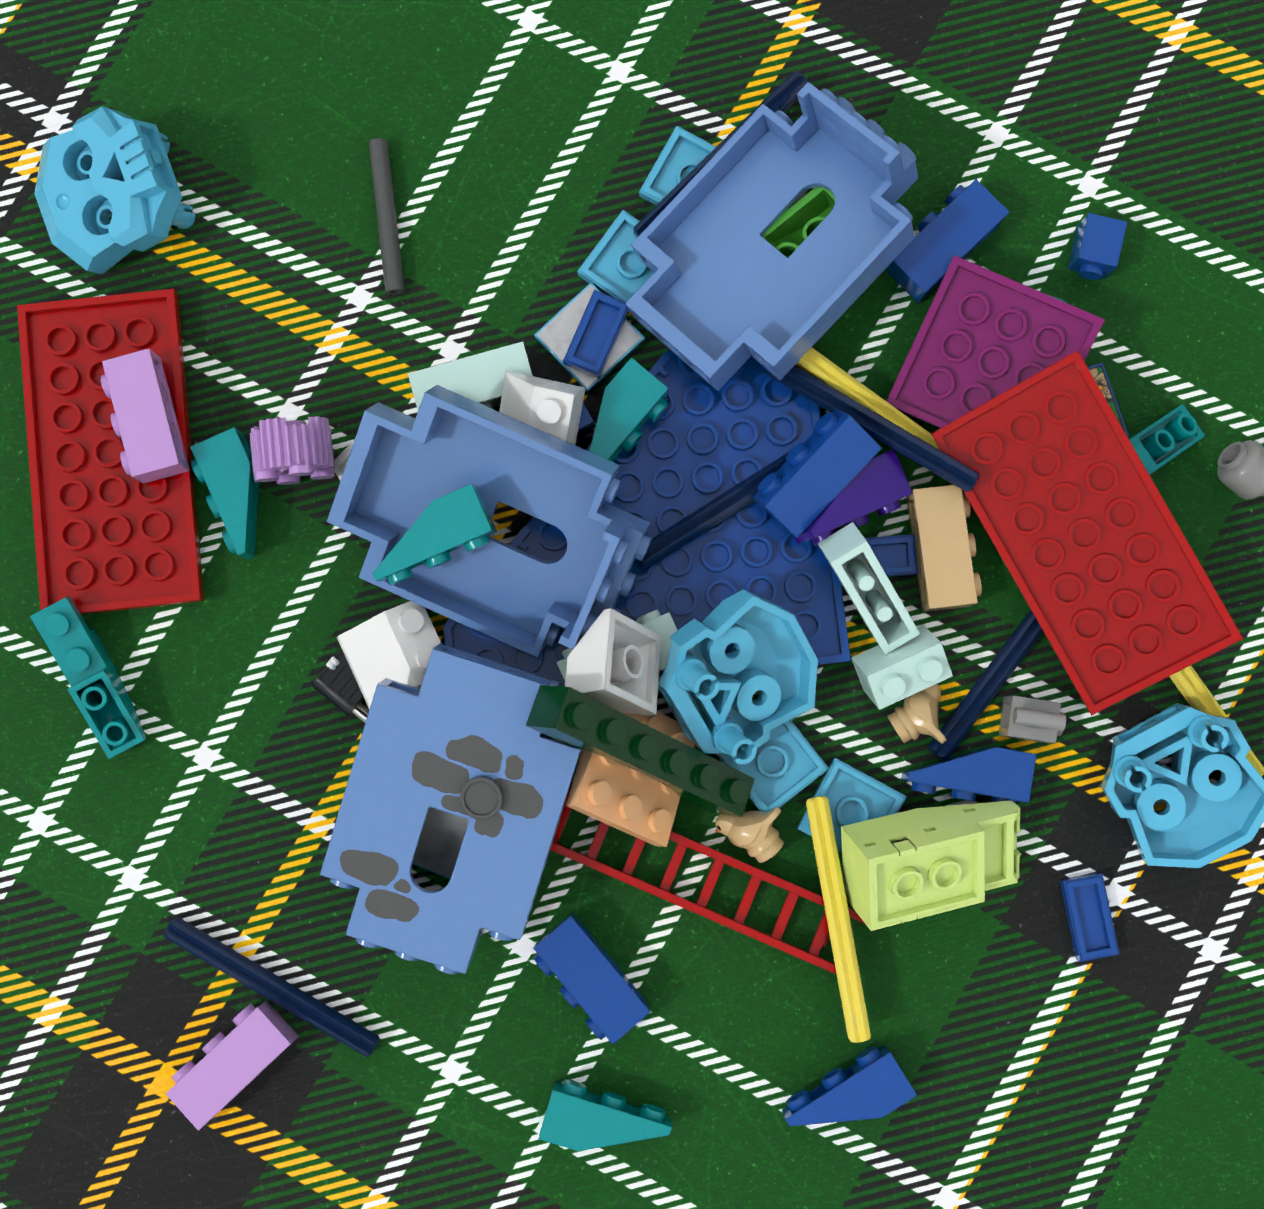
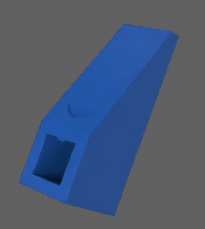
[901,747,1037,804]
[782,1045,917,1126]

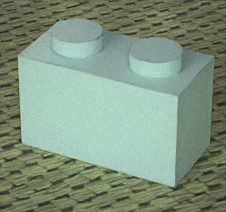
[851,624,953,710]

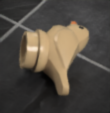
[887,683,947,744]
[715,806,784,863]

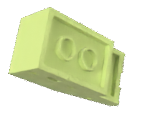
[841,800,1021,931]

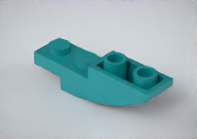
[30,596,146,759]

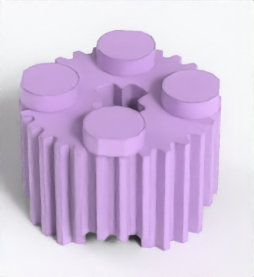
[249,416,335,485]

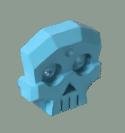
[34,106,195,275]
[658,589,818,765]
[1100,703,1264,868]

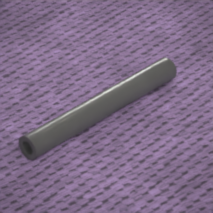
[368,138,405,295]

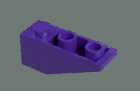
[794,449,913,546]

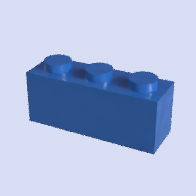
[886,179,1009,304]
[752,409,882,538]
[533,912,651,1045]

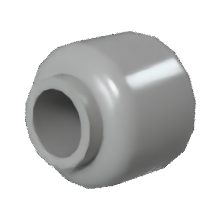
[1217,440,1264,500]

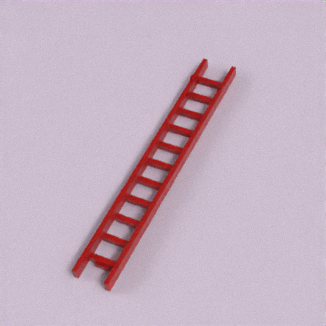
[550,787,865,975]

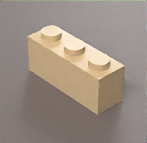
[906,485,982,612]

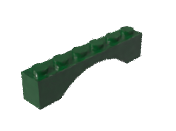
[526,685,754,817]

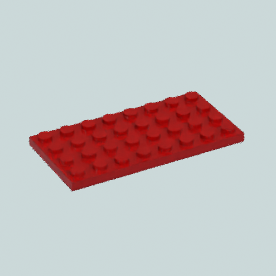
[17,288,204,615]
[931,350,1243,716]

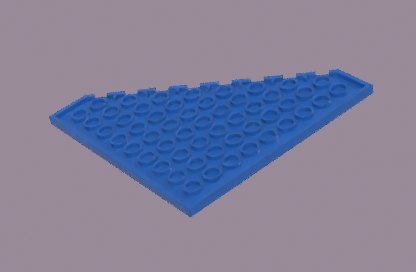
[443,349,851,687]

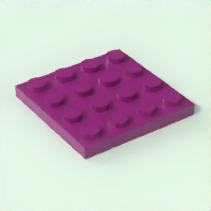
[886,255,1105,428]

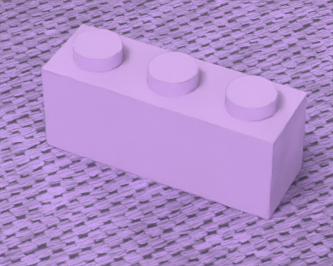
[101,348,190,483]
[165,1001,299,1131]

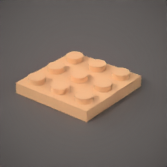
[566,711,695,847]

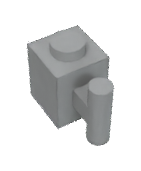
[998,695,1066,743]

